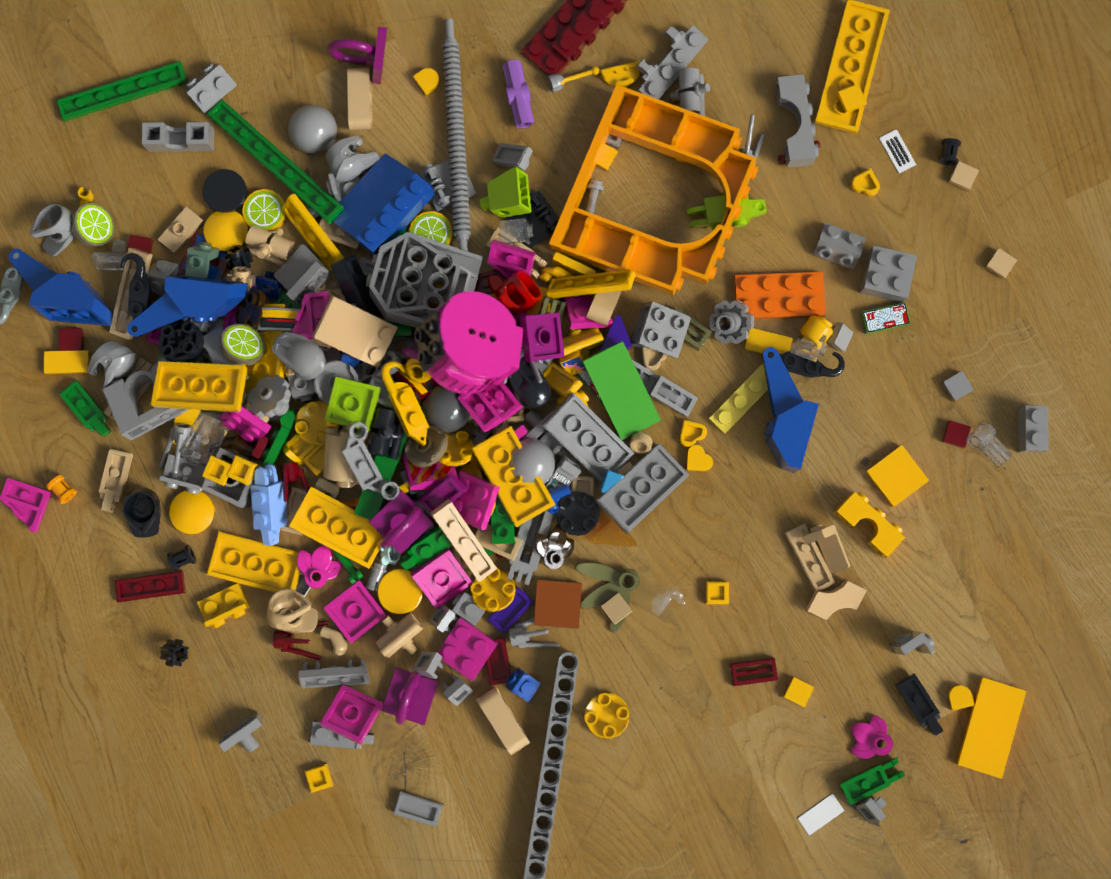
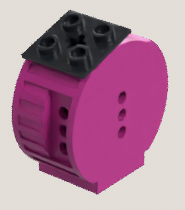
[415,291,523,394]

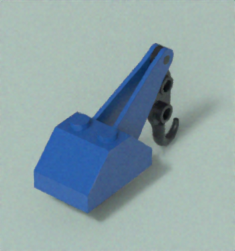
[120,253,248,337]
[762,347,845,473]

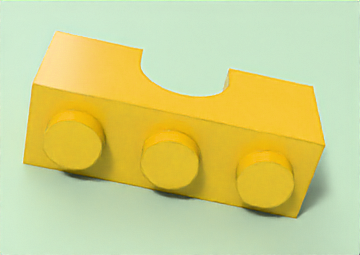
[833,492,905,558]

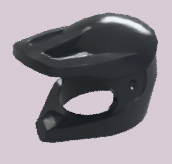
[508,359,551,409]
[123,488,161,538]

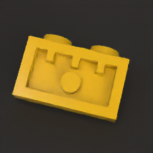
[197,583,251,629]

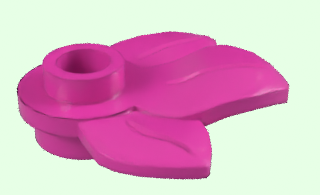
[297,545,341,589]
[851,715,893,759]

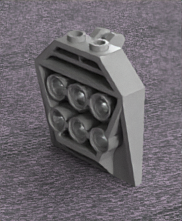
[366,232,483,328]

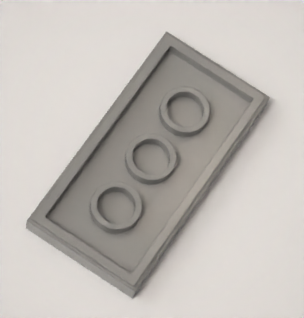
[542,392,635,483]
[596,443,689,534]

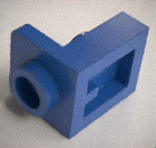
[505,667,541,702]

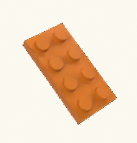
[734,272,825,319]

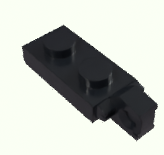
[894,673,944,736]

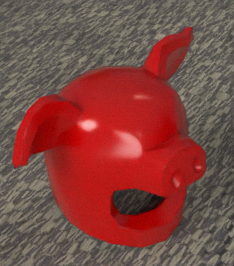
[487,270,542,327]

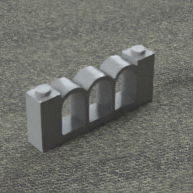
[103,327,249,440]

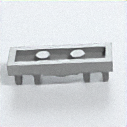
[298,659,370,688]

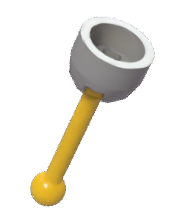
[547,66,599,93]

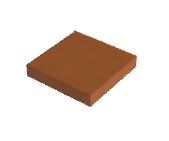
[534,580,582,629]

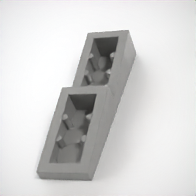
[632,360,698,417]

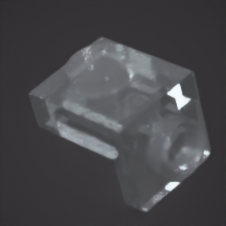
[650,588,686,616]

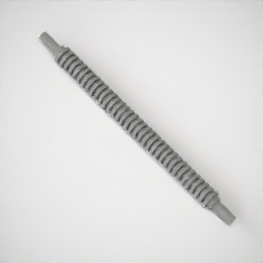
[442,18,471,251]

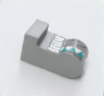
[544,454,581,492]

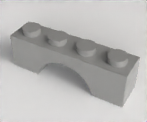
[775,74,819,168]

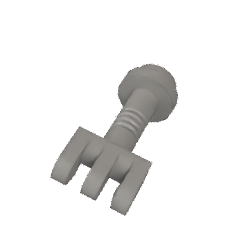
[586,179,604,216]

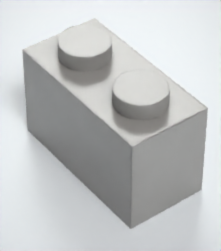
[1018,405,1049,453]

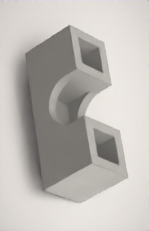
[142,122,214,152]

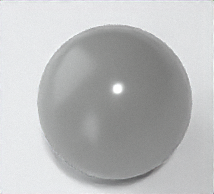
[288,104,337,154]
[509,438,555,484]

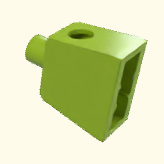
[480,167,531,218]

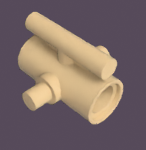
[245,225,295,266]
[376,612,424,658]

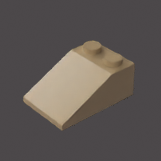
[312,296,398,367]

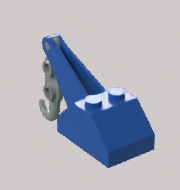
[0,249,113,326]

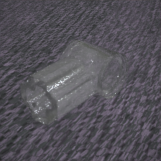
[966,422,1012,468]

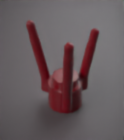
[280,462,310,502]
[273,621,329,660]

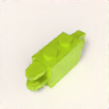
[687,195,767,231]

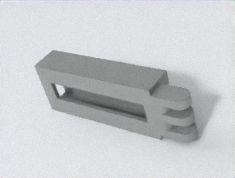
[507,510,554,586]

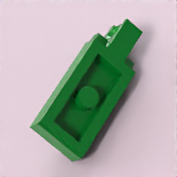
[59,380,112,437]
[400,525,452,570]

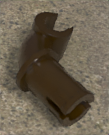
[208,434,256,459]

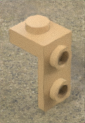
[803,524,850,573]

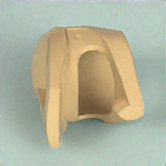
[266,589,318,633]

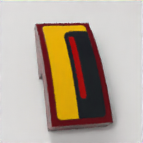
[392,361,437,402]

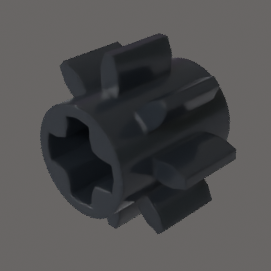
[225,245,253,270]
[159,639,189,667]

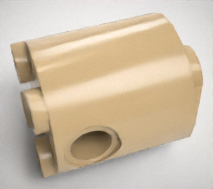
[323,425,371,488]

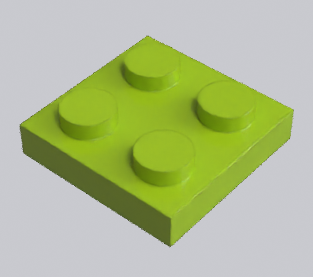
[325,377,381,432]

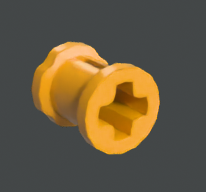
[46,475,77,504]

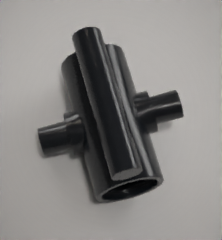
[367,408,404,460]

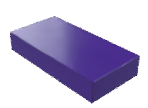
[487,587,534,635]

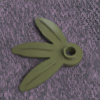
[575,562,640,633]

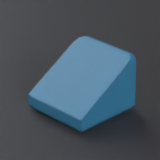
[599,469,624,493]

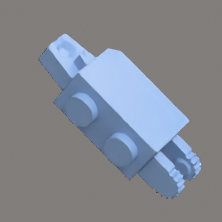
[250,464,288,546]

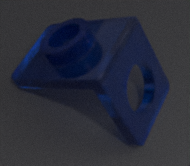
[256,271,284,300]

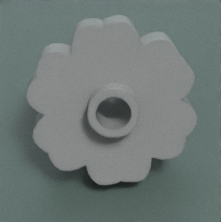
[709,300,754,344]
[247,375,291,418]

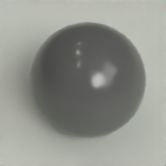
[421,384,470,433]

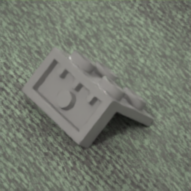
[274,244,332,304]
[630,301,691,358]

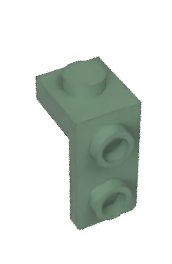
[185,242,219,278]

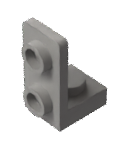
[326,173,360,203]

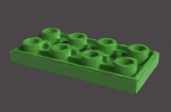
[582,341,661,440]

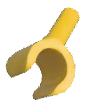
[78,187,94,207]

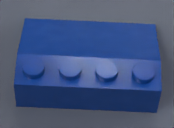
[332,153,435,257]

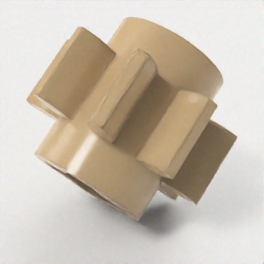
[227,266,255,291]

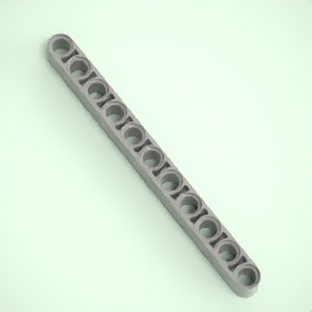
[523,651,579,879]

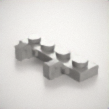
[636,25,709,99]

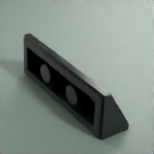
[331,255,382,317]

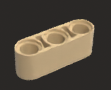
[347,68,372,130]
[586,271,621,326]
[476,687,530,755]

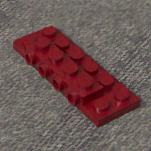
[521,0,627,76]

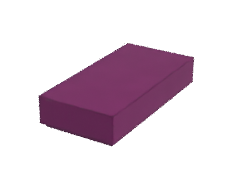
[419,472,467,513]

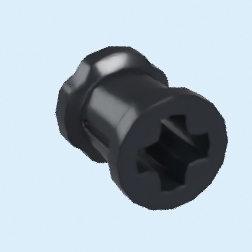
[938,138,961,166]
[167,545,197,572]

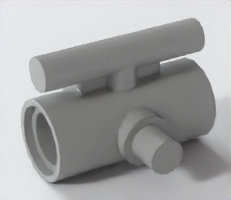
[670,68,710,116]

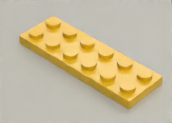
[815,0,890,134]

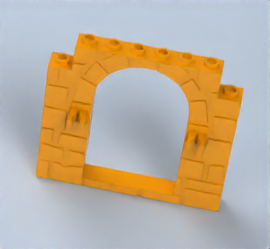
[549,84,759,296]

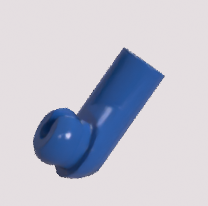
[547,483,571,514]

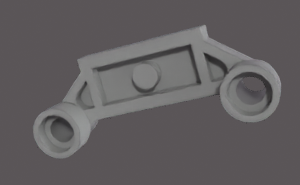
[341,421,399,500]

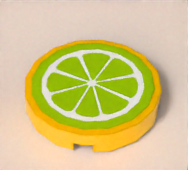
[242,189,287,232]
[409,211,453,245]

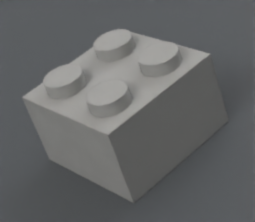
[859,246,917,303]
[201,448,264,508]

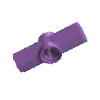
[502,60,534,129]

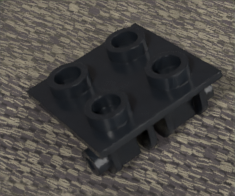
[505,190,559,249]

